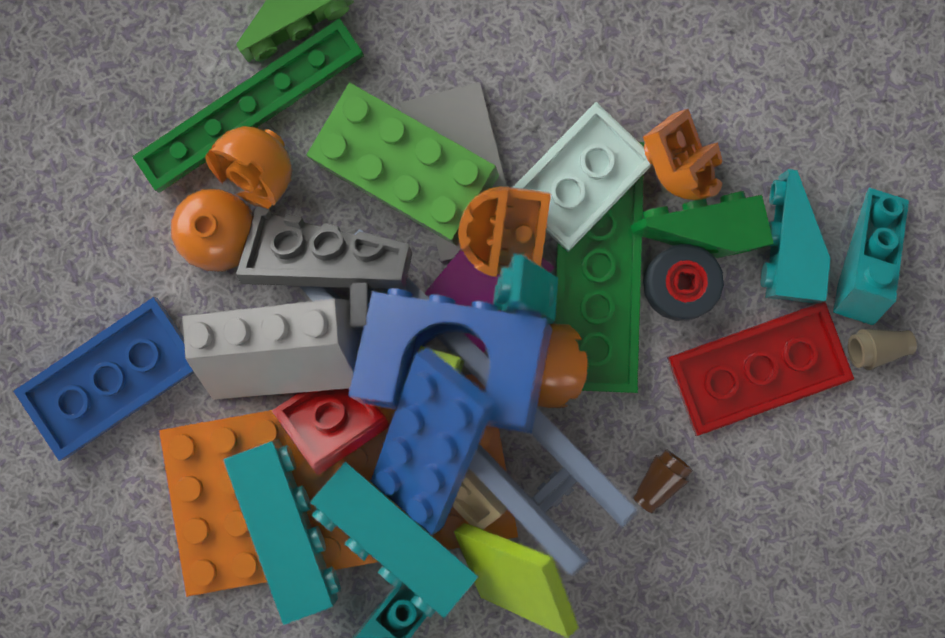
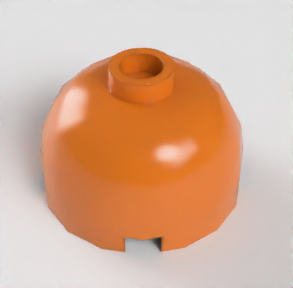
[205,126,292,209]
[171,189,254,272]
[537,324,588,408]

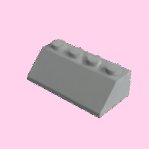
[182,299,362,399]

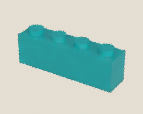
[223,439,341,625]
[310,462,478,618]

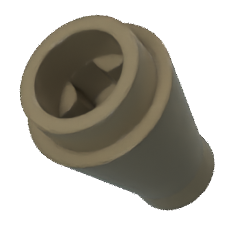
[848,329,917,370]

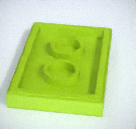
[454,523,579,638]

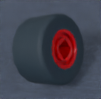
[643,244,724,321]

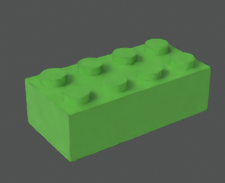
[306,82,499,246]

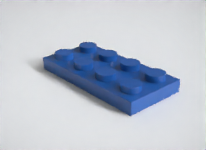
[13,297,194,461]
[371,348,496,535]

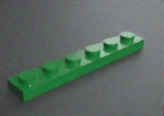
[132,18,364,193]

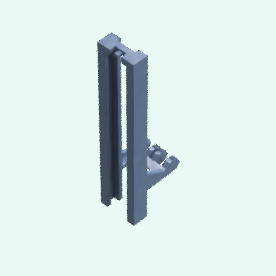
[300,229,639,576]

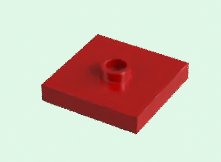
[272,388,390,476]

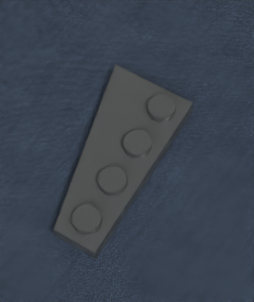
[236,206,412,290]

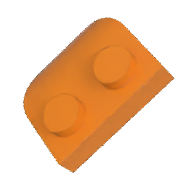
[643,108,723,200]
[459,186,551,277]

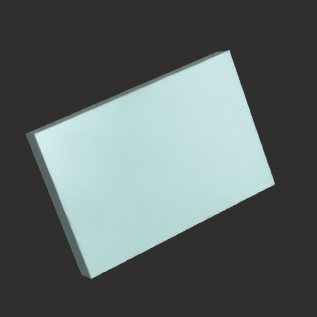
[513,102,652,252]

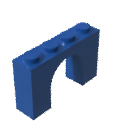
[348,288,552,434]

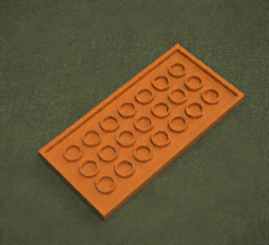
[159,374,518,597]

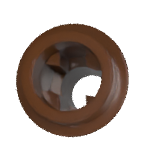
[633,449,693,514]

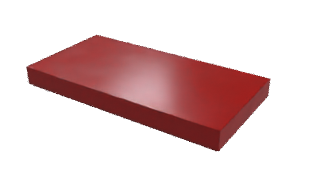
[667,302,855,436]

